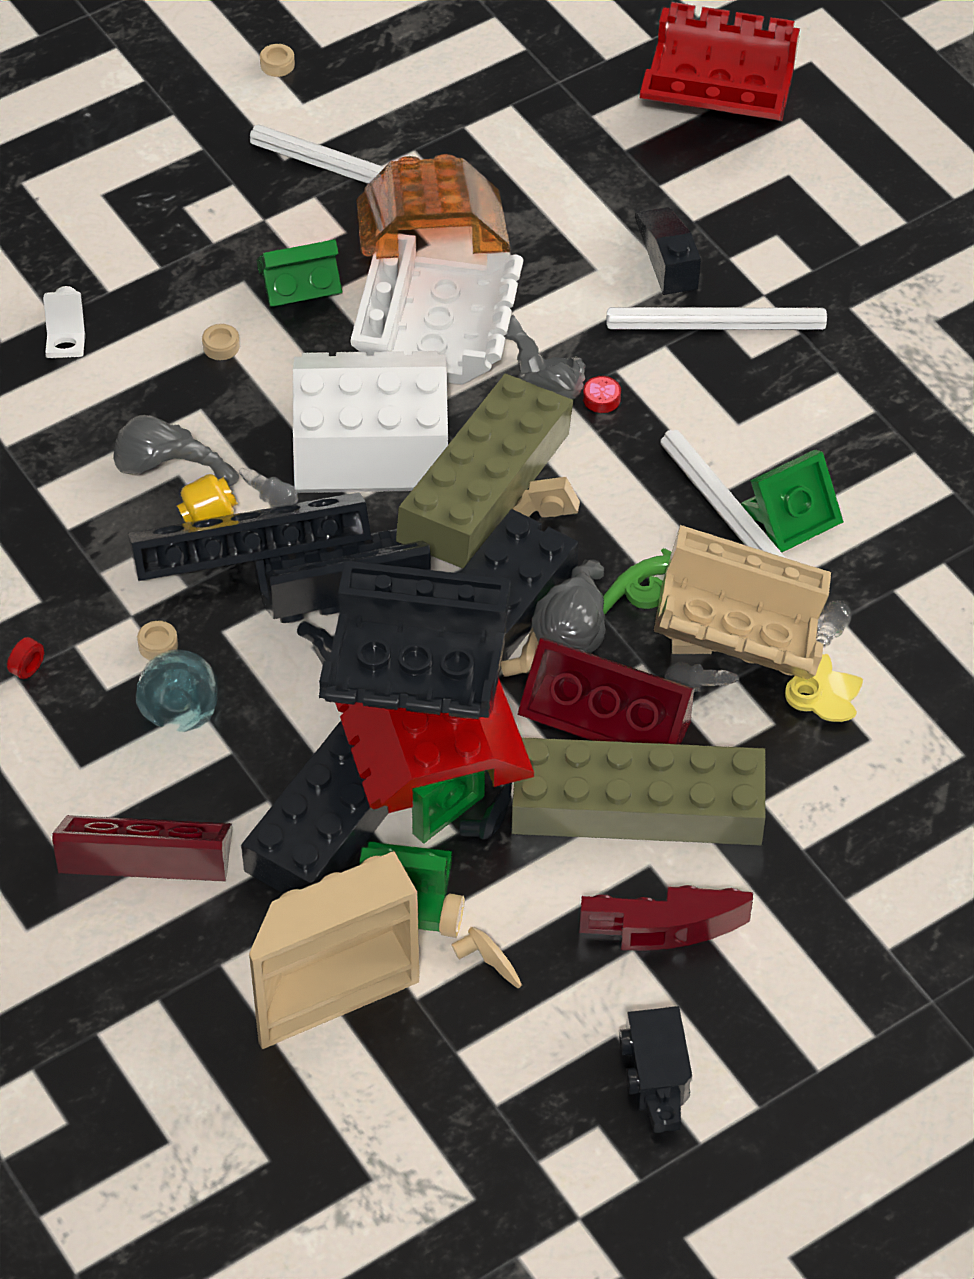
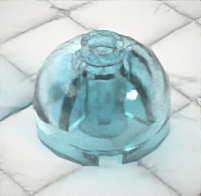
[136,649,218,732]

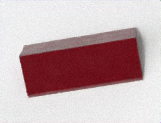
[517,637,694,745]
[52,815,232,882]

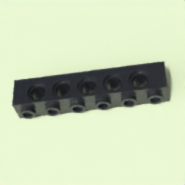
[128,492,372,581]

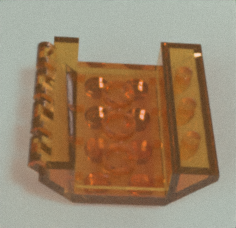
[356,154,510,259]

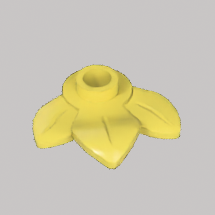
[785,654,863,722]

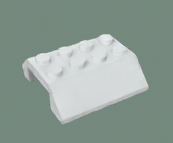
[351,231,523,385]
[293,351,448,493]

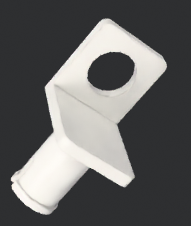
[43,286,85,358]

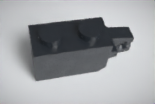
[619,1006,693,1133]

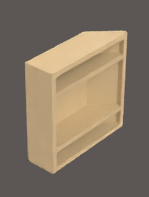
[249,851,419,1049]

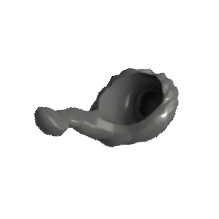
[504,315,586,400]
[113,415,239,487]
[532,559,606,654]

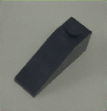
[635,207,701,295]

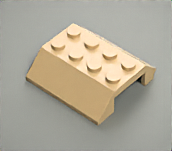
[654,525,831,680]

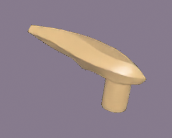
[501,627,539,677]
[451,927,522,988]

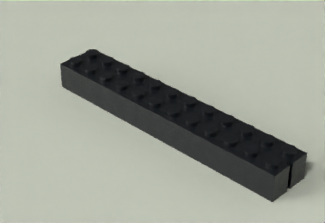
[241,508,579,894]

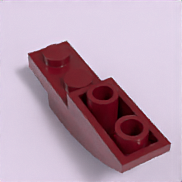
[579,885,753,951]

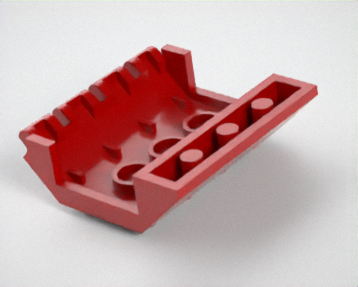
[640,2,800,121]
[335,678,534,813]

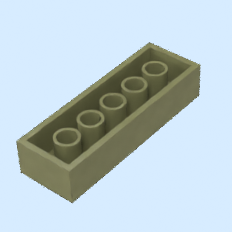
[396,373,573,569]
[512,738,765,845]

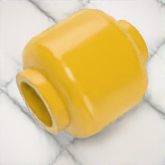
[177,474,238,523]

